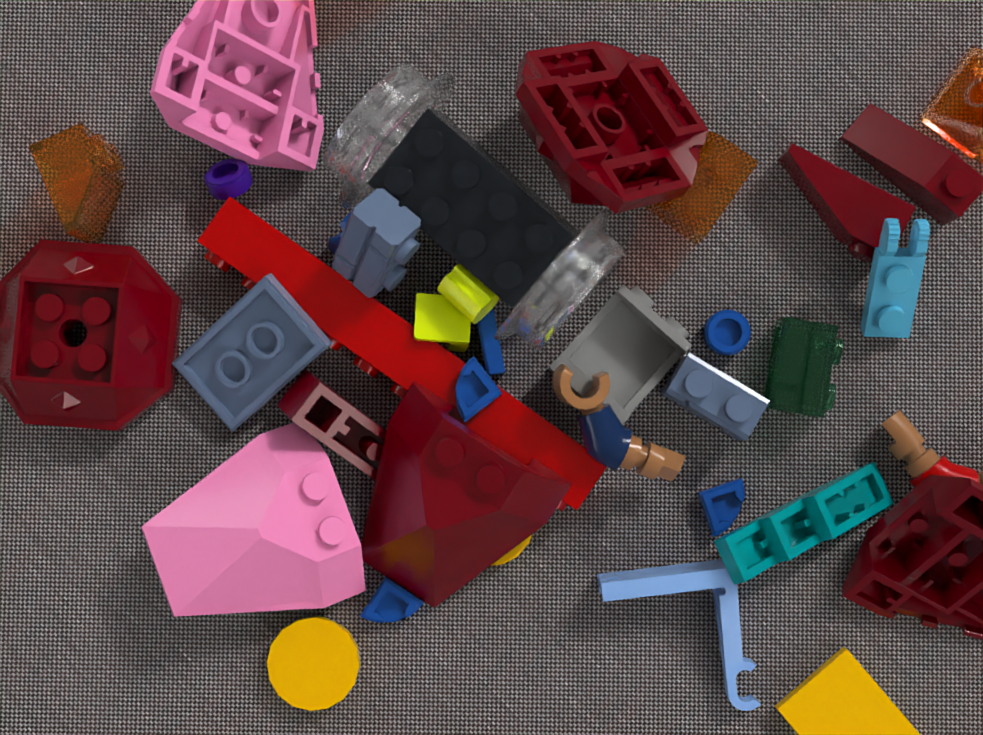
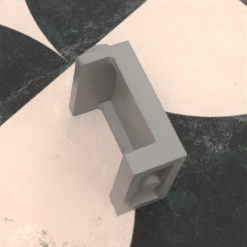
[547,285,692,425]

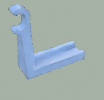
[597,559,761,711]

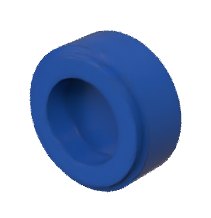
[703,310,751,356]

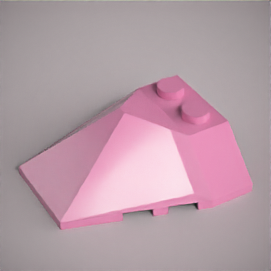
[150,0,324,172]
[141,422,366,617]

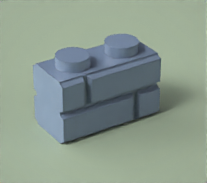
[332,188,421,298]
[660,352,770,441]

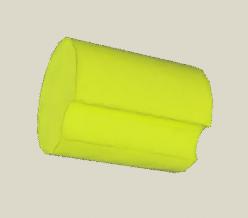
[437,263,500,324]

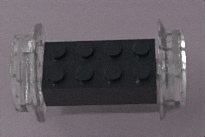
[323,63,626,352]

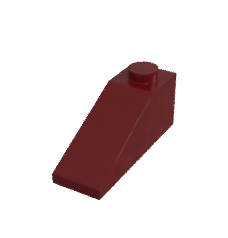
[839,103,983,226]
[778,143,916,263]
[277,369,387,480]

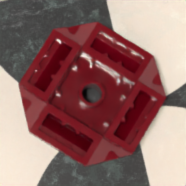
[515,41,708,214]
[0,240,183,431]

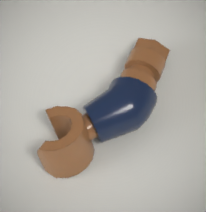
[552,364,686,482]

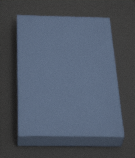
[172,273,333,432]

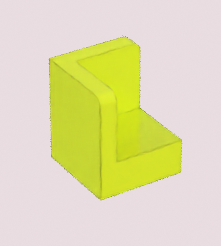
[413,293,471,352]

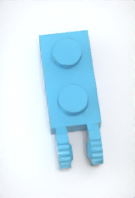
[860,218,930,338]

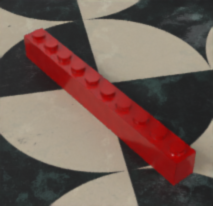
[197,196,607,512]

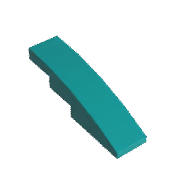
[714,462,894,585]

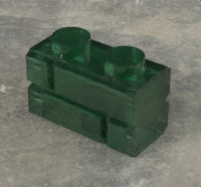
[764,317,844,419]

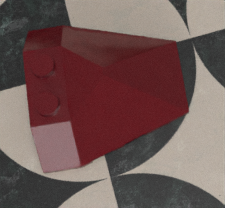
[361,381,572,608]
[842,475,983,640]

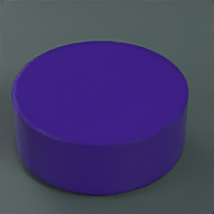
[204,158,253,200]

